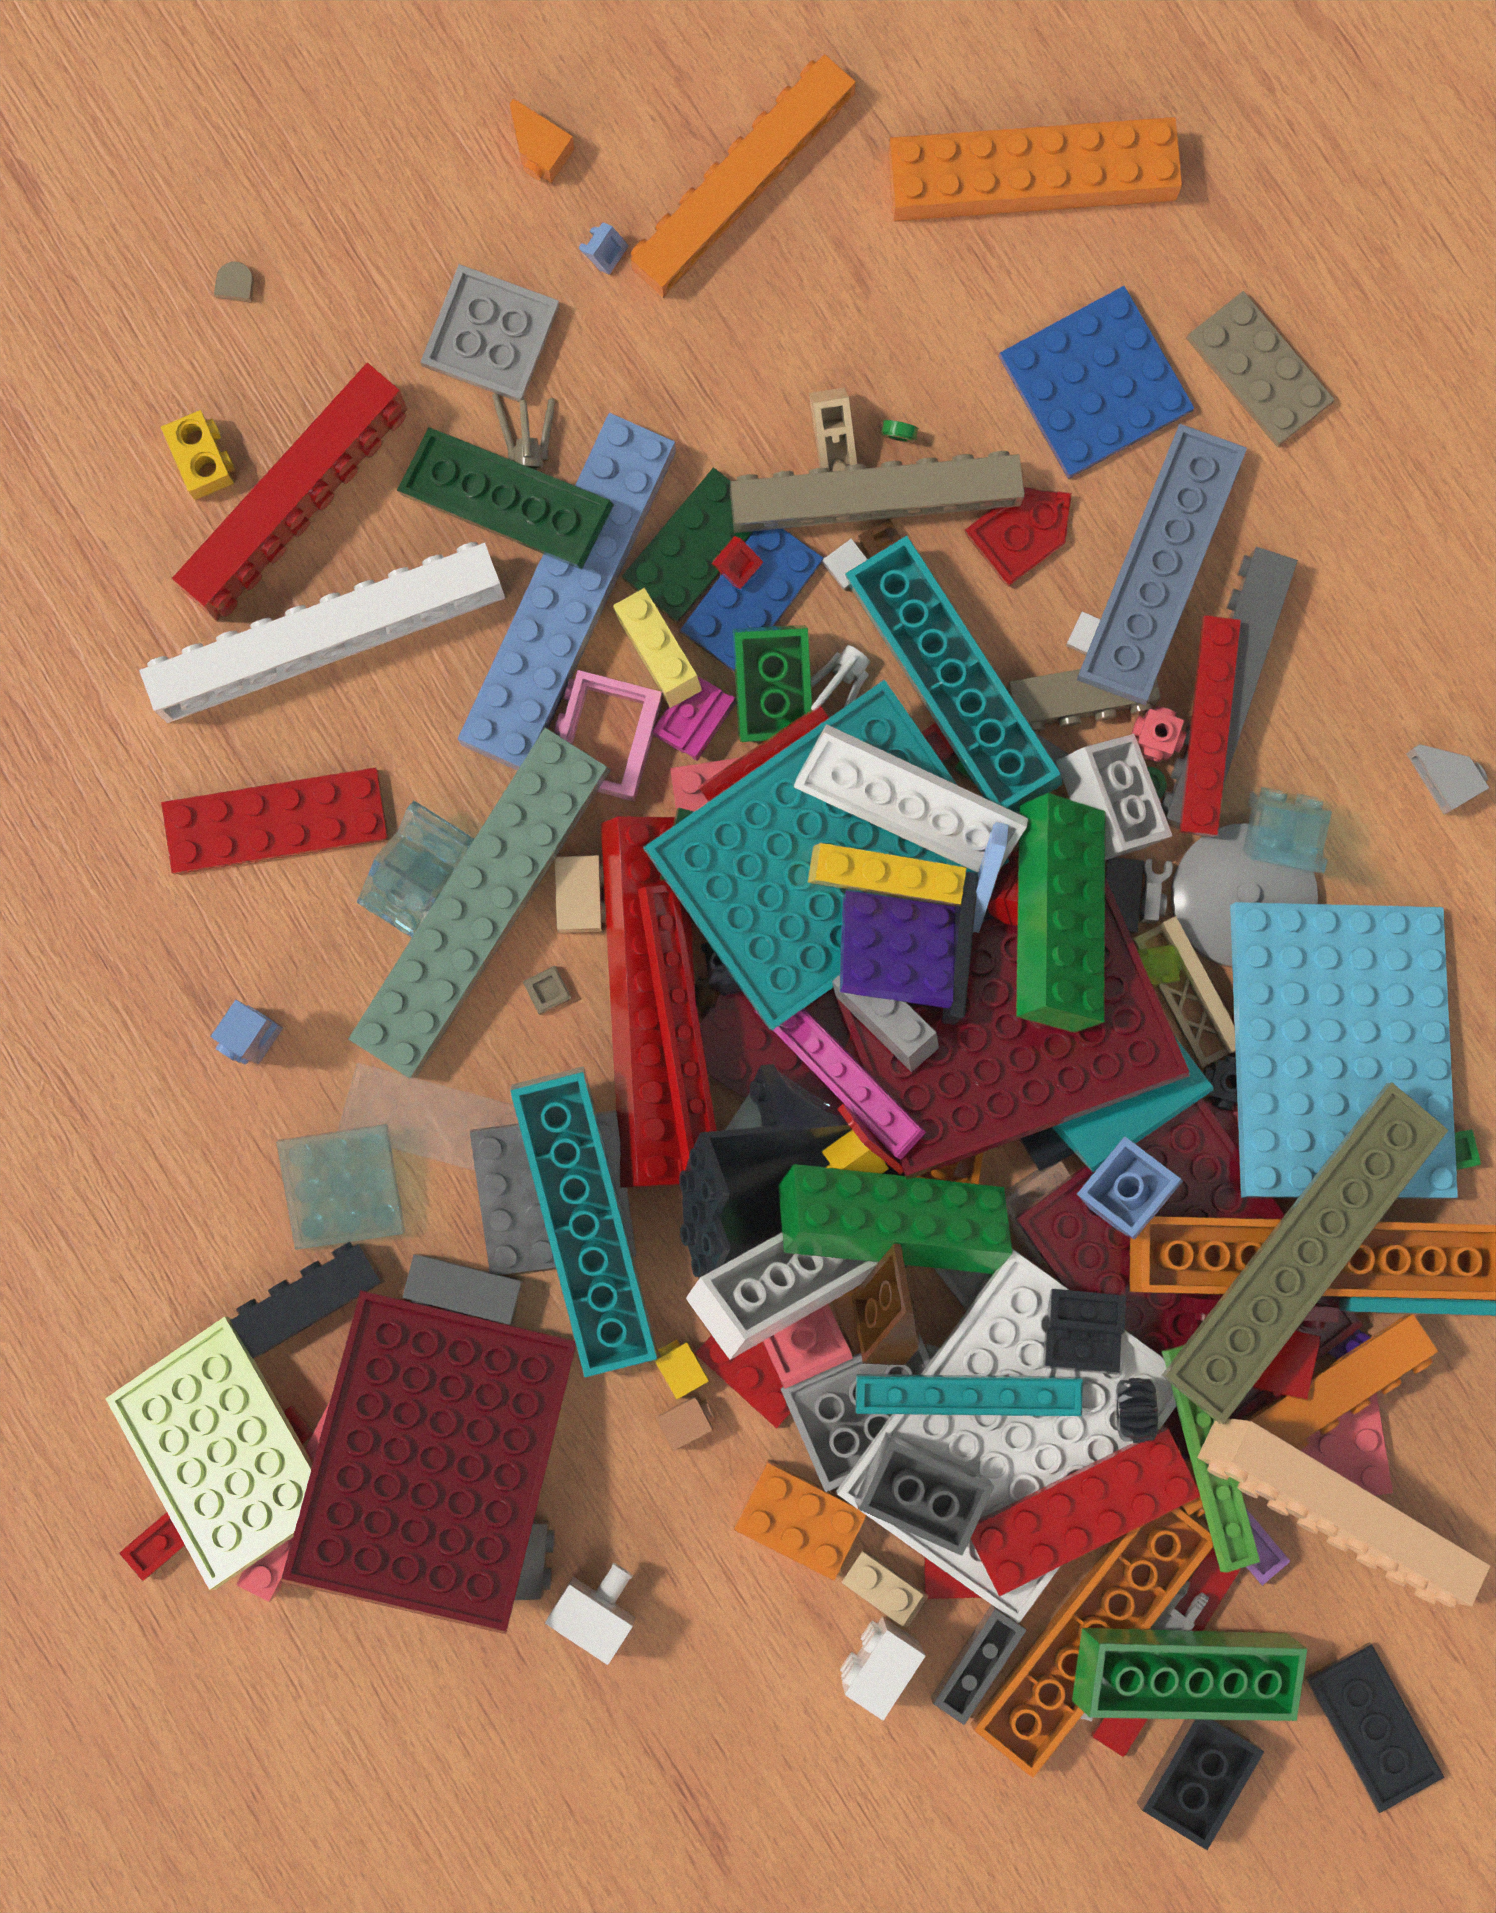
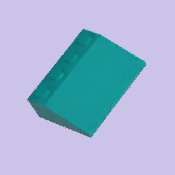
[1052,1036,1213,1172]

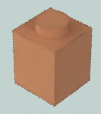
[656,1396,716,1451]

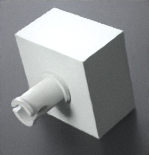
[545,1563,635,1665]

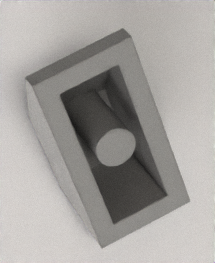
[1406,744,1489,815]

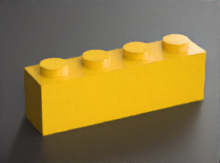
[808,843,966,906]

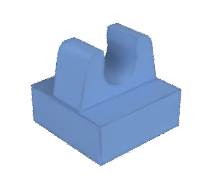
[579,222,629,275]

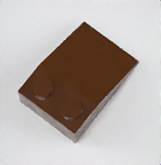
[851,1244,920,1365]

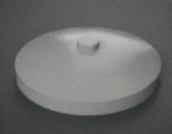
[1171,823,1318,968]

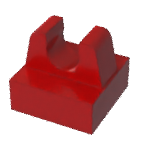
[712,536,763,589]

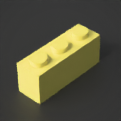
[613,588,702,708]

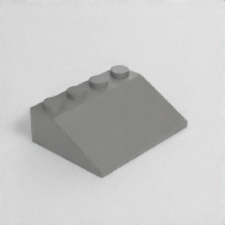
[780,1328,931,1492]

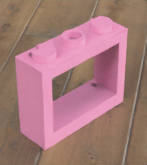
[555,670,663,802]

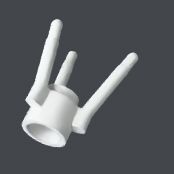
[811,645,870,710]

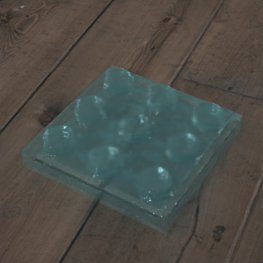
[276,1124,405,1250]

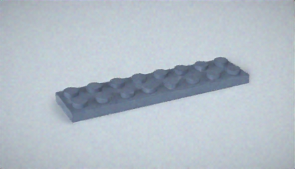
[1077,423,1247,706]

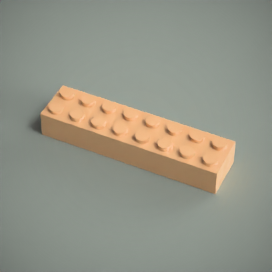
[1197,1419,1490,1608]

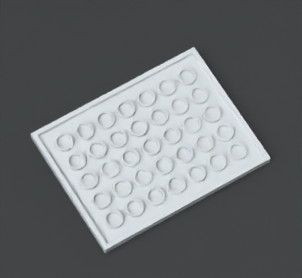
[836,1249,1176,1624]

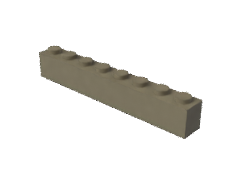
[730,451,1024,533]

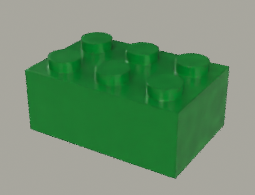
[733,625,812,742]

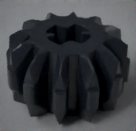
[1115,1378,1158,1443]

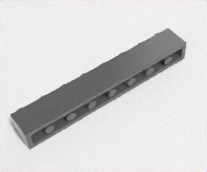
[1161,546,1298,837]

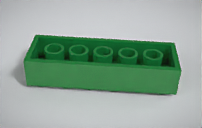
[1016,793,1105,1032]
[779,1164,1012,1274]
[1072,1628,1307,1721]

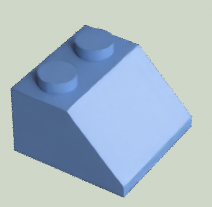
[1077,1137,1183,1240]

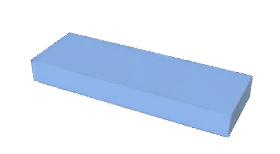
[973,822,1008,933]

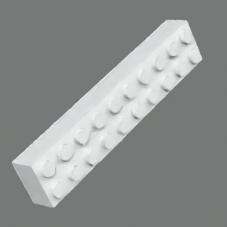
[139,542,505,723]

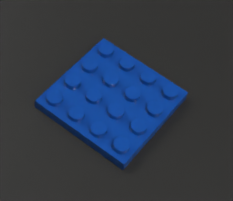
[998,286,1194,479]

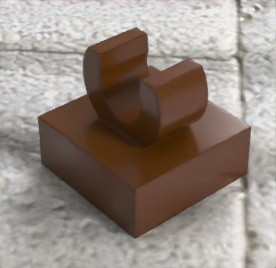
[858,518,901,558]

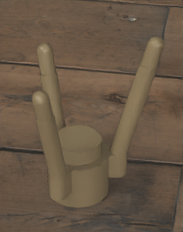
[492,393,555,470]

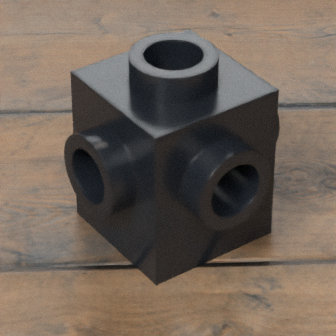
[1203,1056,1238,1111]

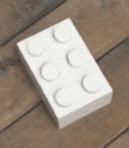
[1056,734,1172,860]
[840,1616,925,1721]

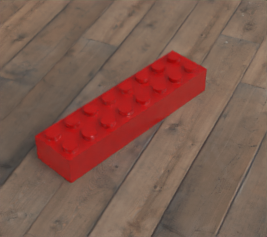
[172,362,408,621]

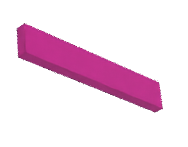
[755,1008,926,1159]

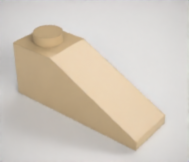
[809,388,857,472]

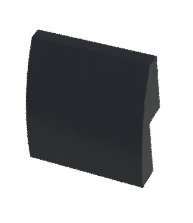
[1042,1289,1126,1375]

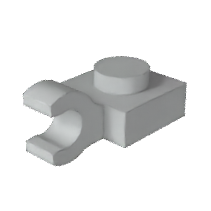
[1139,859,1173,924]

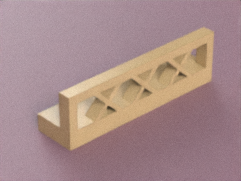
[1133,916,1236,1068]

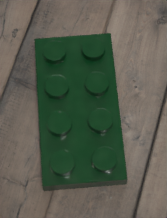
[622,467,754,624]

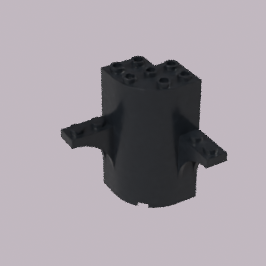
[679,1064,908,1279]

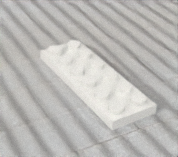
[794,724,1028,872]

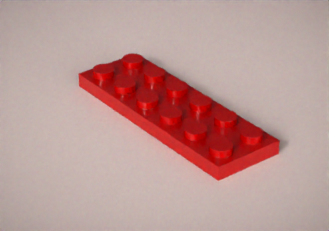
[161,767,389,875]
[970,1426,1200,1597]

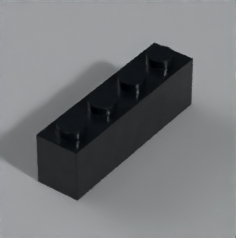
[230,1241,385,1359]

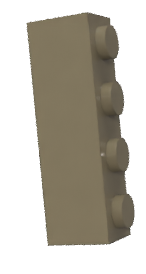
[1007,669,1161,732]

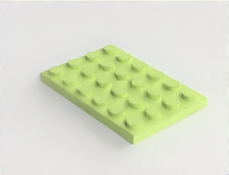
[105,1317,313,1590]

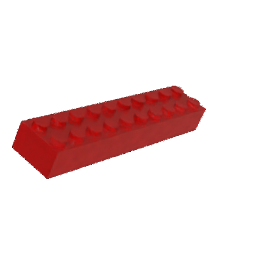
[601,816,695,1188]

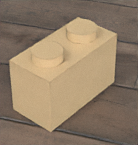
[555,855,606,933]
[841,1551,929,1627]

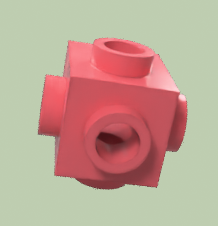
[1131,707,1187,762]

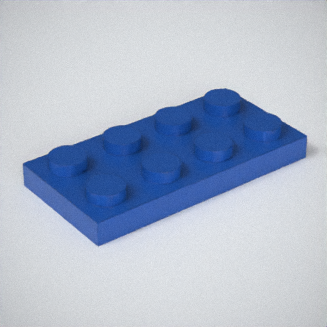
[680,528,823,672]

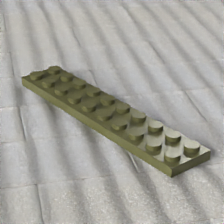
[1161,1082,1448,1424]

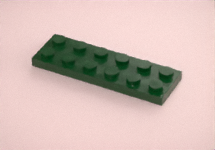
[397,427,614,570]

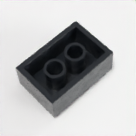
[1137,1719,1264,1850]

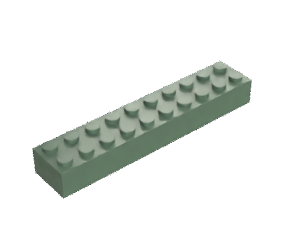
[348,728,611,1079]

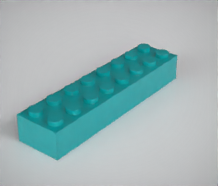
[845,536,1063,813]
[510,1066,657,1377]

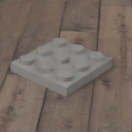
[420,264,560,402]

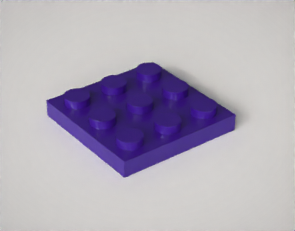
[839,890,955,1008]

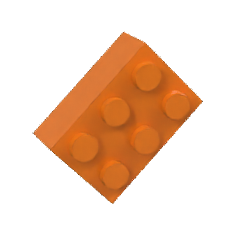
[734,1460,866,1581]

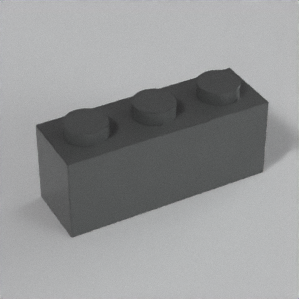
[402,1254,524,1325]
[930,1604,1026,1725]

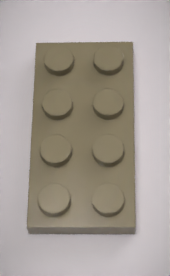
[1186,291,1334,447]

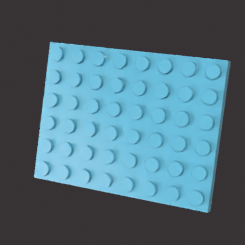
[1230,902,1458,1199]

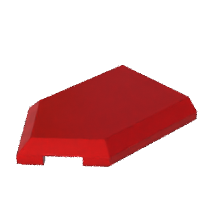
[964,487,1072,587]

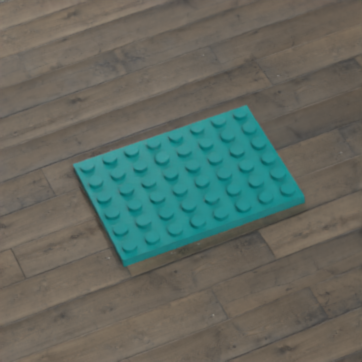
[643,680,1010,1030]

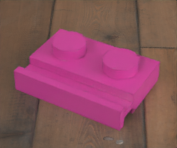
[652,676,737,761]

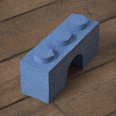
[210,1000,283,1065]

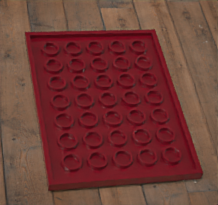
[833,877,1189,1179]
[1014,1098,1363,1459]
[281,1290,576,1634]

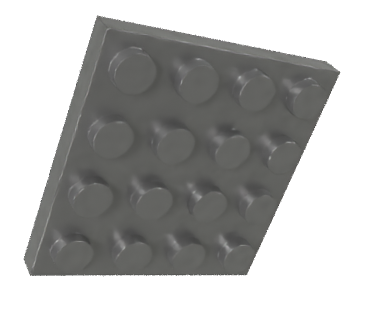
[470,1110,636,1275]

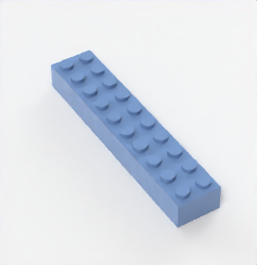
[458,413,676,771]

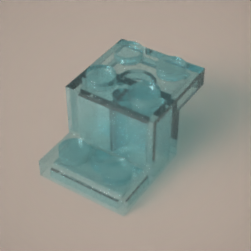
[1243,786,1332,873]
[357,801,474,938]

